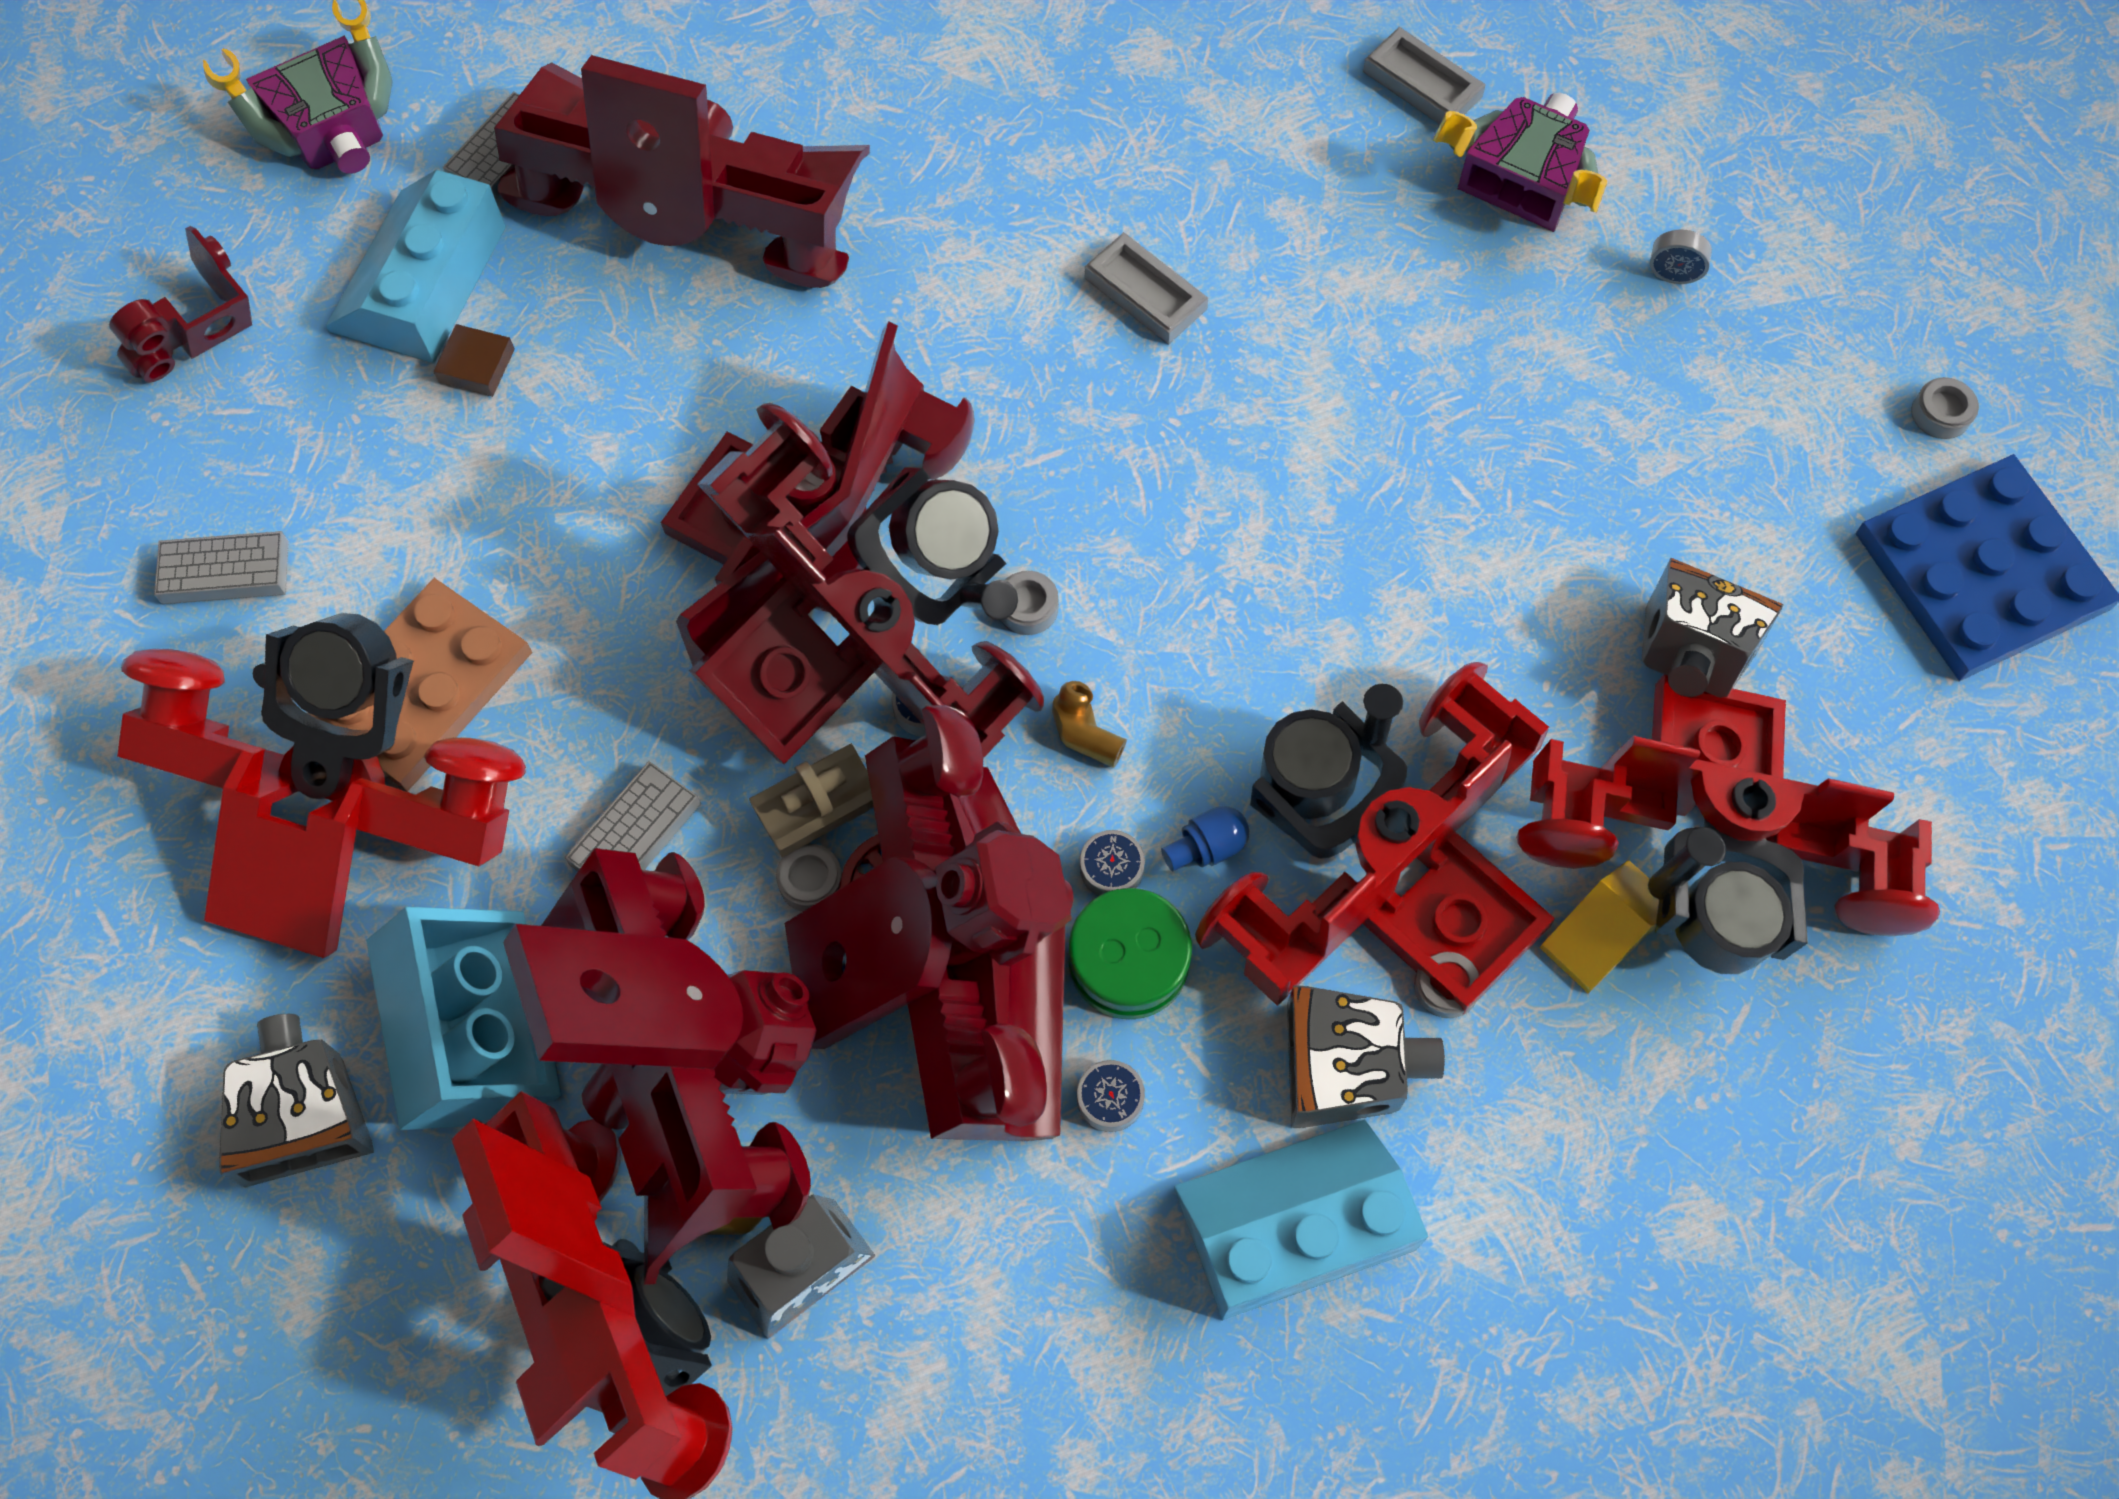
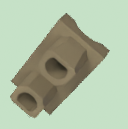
[749,743,874,857]

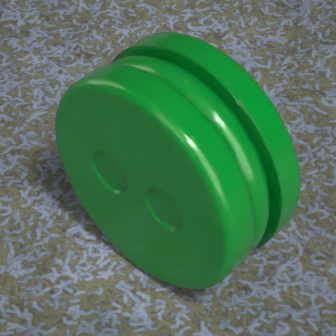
[1068,888,1192,1019]

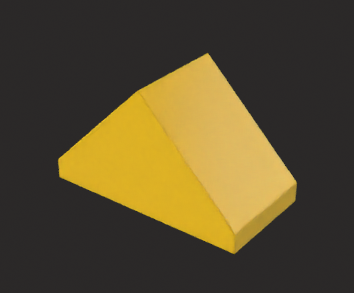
[1540,860,1659,994]

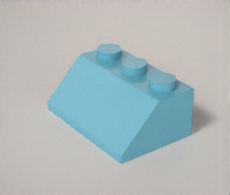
[326,170,506,363]
[366,907,562,1130]
[1174,1119,1429,1321]

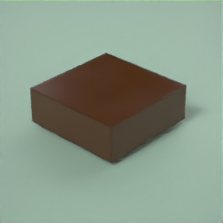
[433,324,515,397]

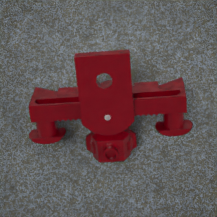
[784,705,1074,1141]
[503,848,817,1285]

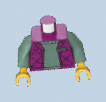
[203,0,393,174]
[1433,93,1608,232]

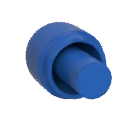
[1161,806,1249,872]

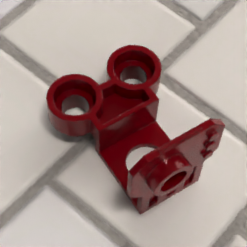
[109,226,252,383]

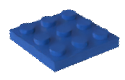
[1855,454,2119,681]

